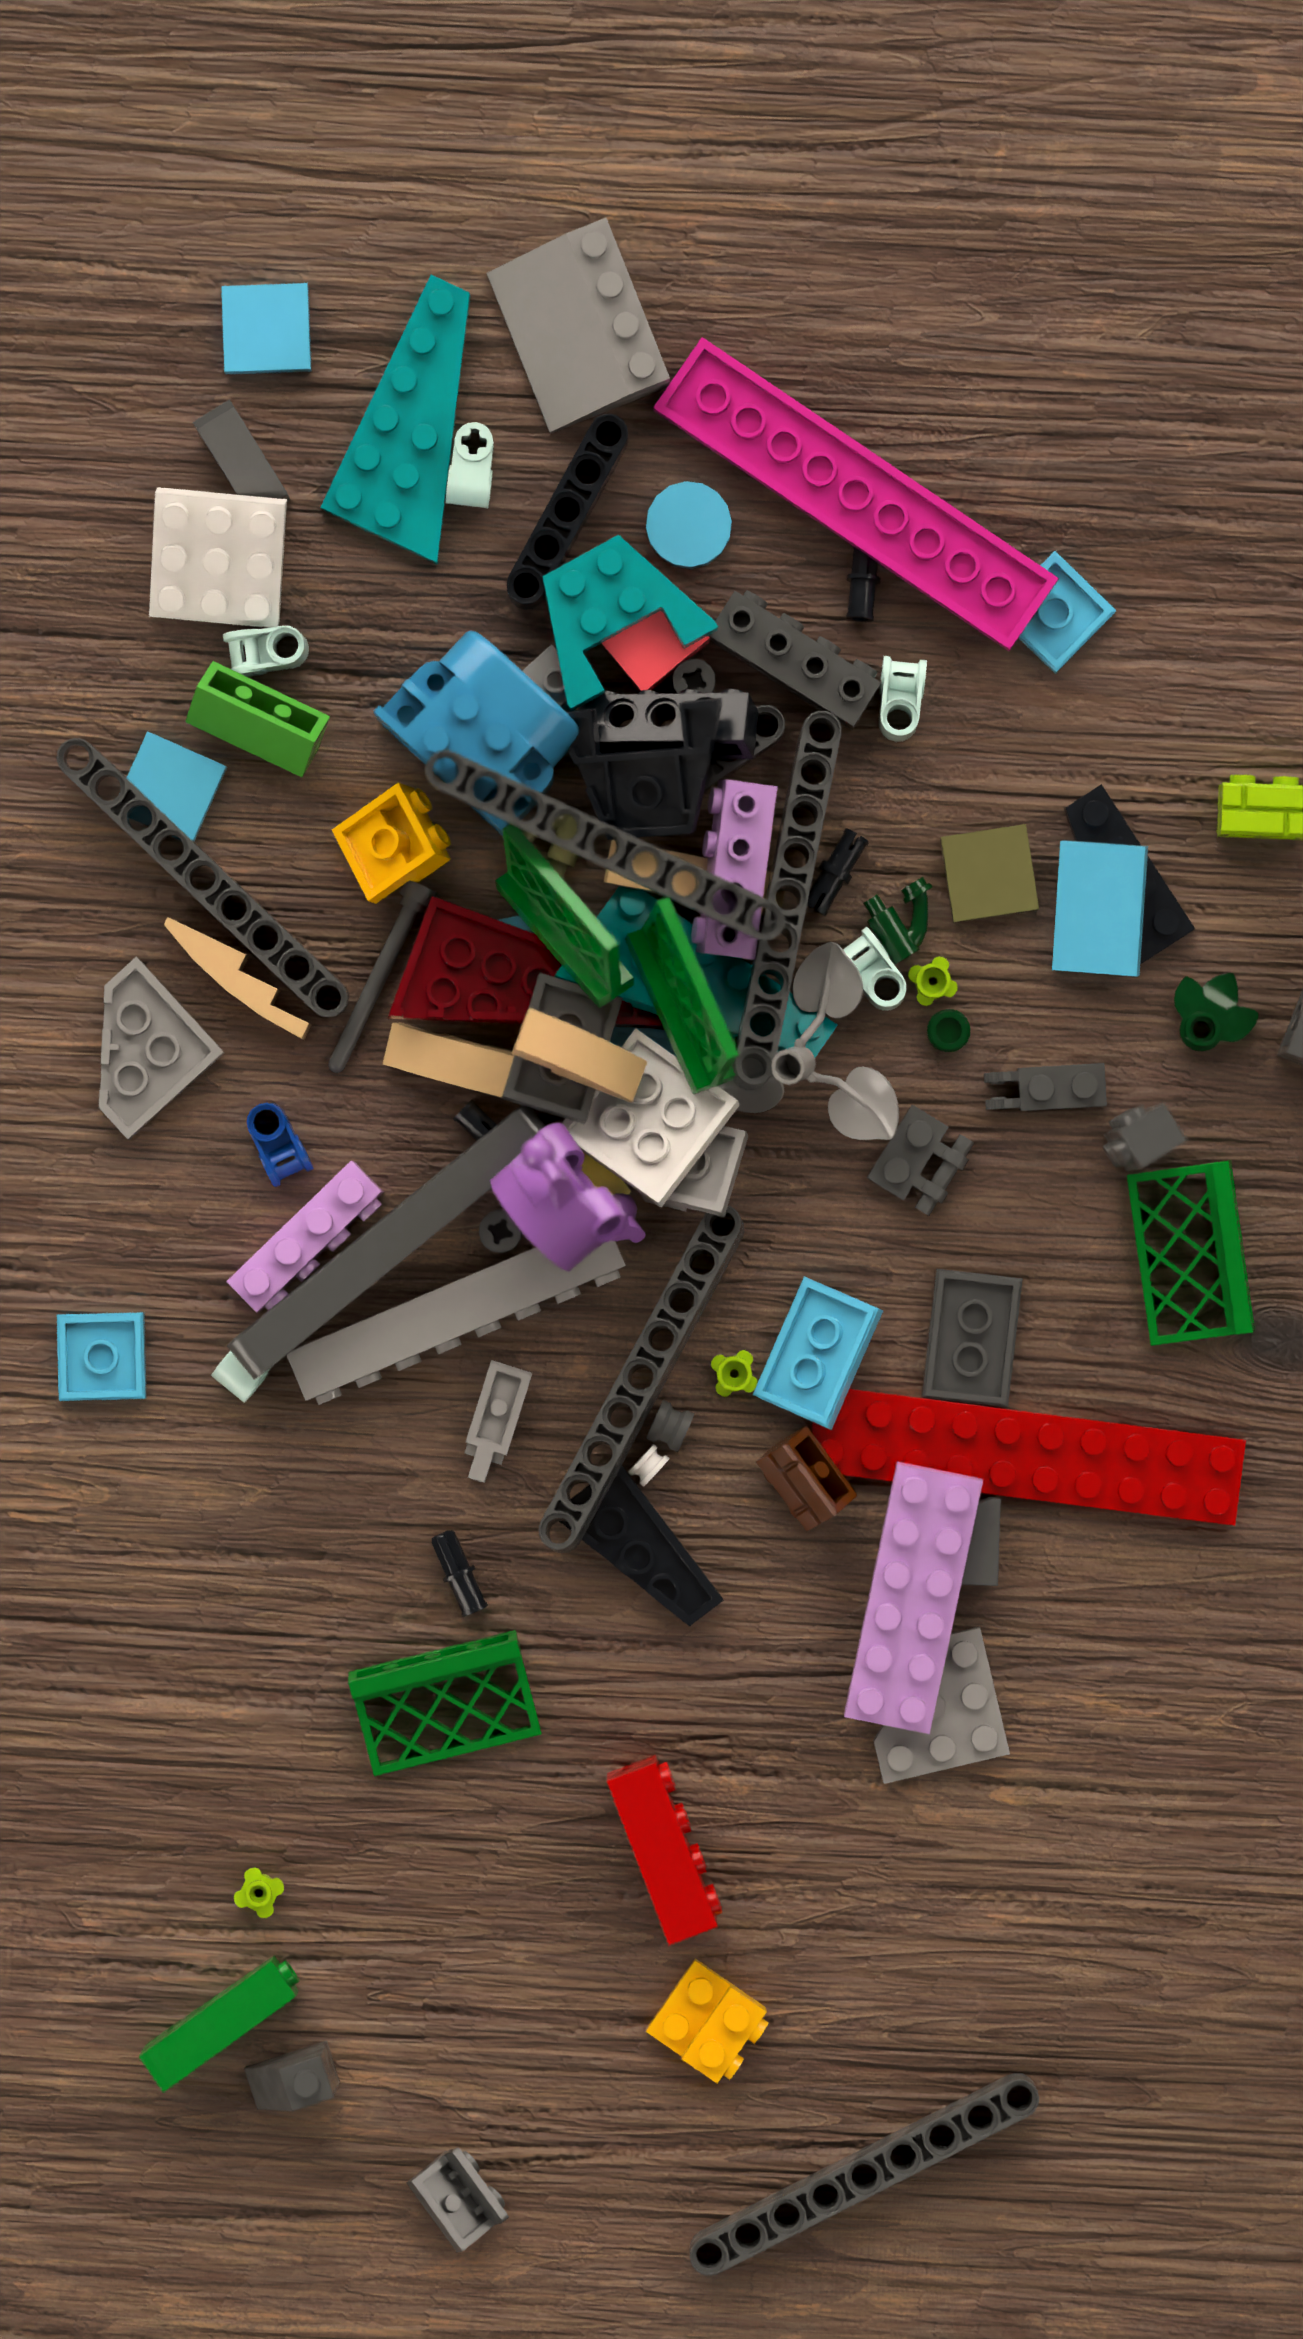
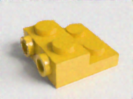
[332,782,451,904]
[646,1959,769,2084]

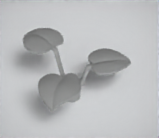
[718,942,899,1140]

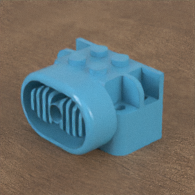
[373,630,579,836]

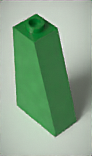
[138,1955,300,2092]

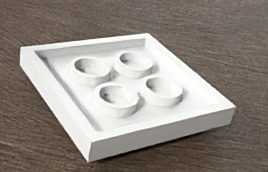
[149,487,287,628]
[562,1028,740,1207]

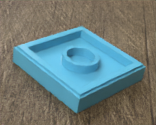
[221,283,311,374]
[1019,551,1116,674]
[127,731,227,841]
[57,1312,146,1401]

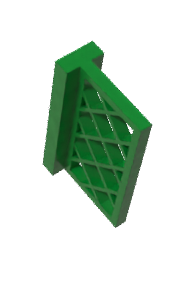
[495,824,634,1009]
[624,897,739,1095]
[1127,1160,1255,1346]
[348,1630,542,1776]

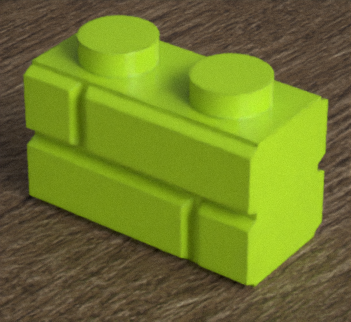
[1217,775,1303,840]

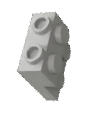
[639,1126,748,1217]

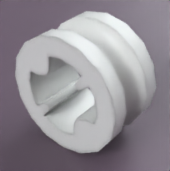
[628,1444,670,1487]

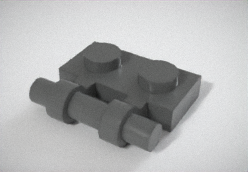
[867,1104,974,1216]

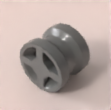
[672,659,716,694]
[479,1210,522,1253]
[646,1400,695,1453]

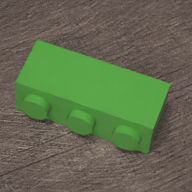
[185,661,330,777]

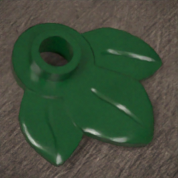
[1174,973,1259,1052]

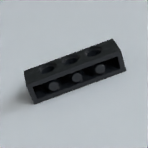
[579,689,759,759]

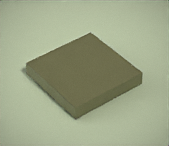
[940,824,1039,923]

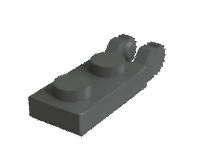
[984,1063,1107,1111]

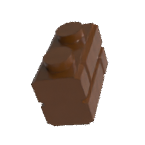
[756,1425,857,1531]

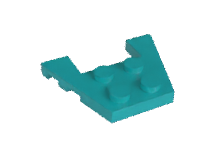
[543,535,718,711]

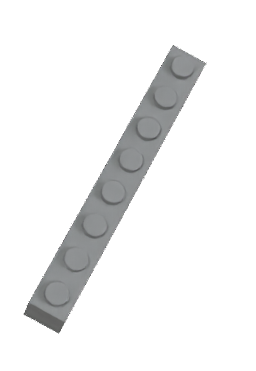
[286,1241,626,1405]

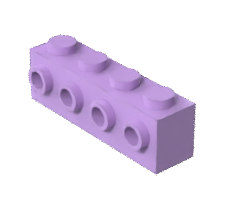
[691,780,777,960]
[226,1160,384,1313]

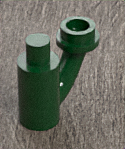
[863,877,933,965]

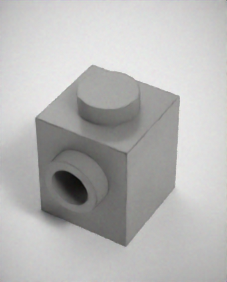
[522,644,570,711]

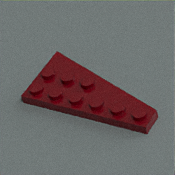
[387,896,662,1028]

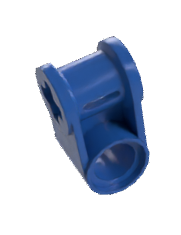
[247,1102,314,1187]

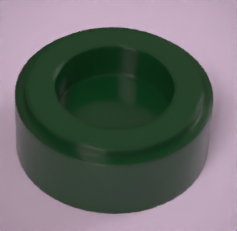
[927,1009,970,1053]

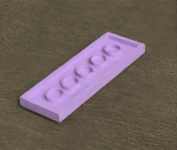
[844,1462,983,1734]

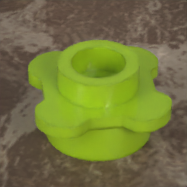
[908,957,957,1006]
[711,1350,758,1397]
[234,1867,284,1918]

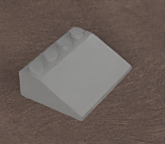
[487,218,670,434]

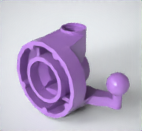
[490,1123,646,1272]

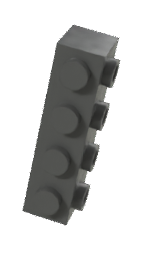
[708,590,881,730]
[1102,1103,1187,1171]

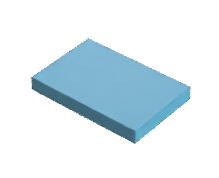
[1052,840,1148,977]
[753,1276,883,1430]

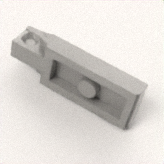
[464,1360,533,1483]

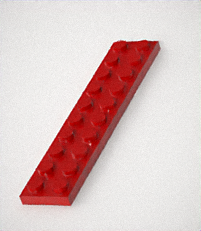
[811,1389,1246,1526]

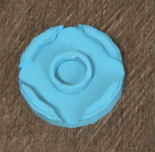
[646,481,732,569]

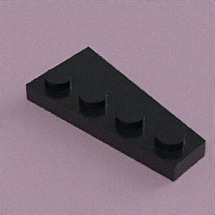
[1064,784,1195,977]
[559,1465,724,1627]

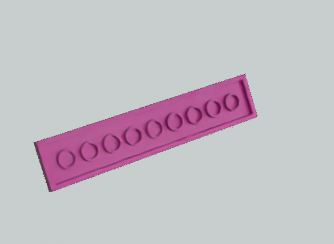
[653,337,1059,652]

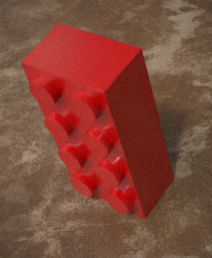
[607,1755,723,1945]

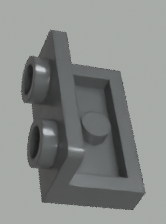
[406,2147,509,2253]

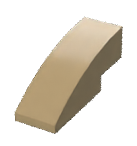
[511,1008,648,1103]

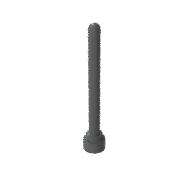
[328,880,437,1073]

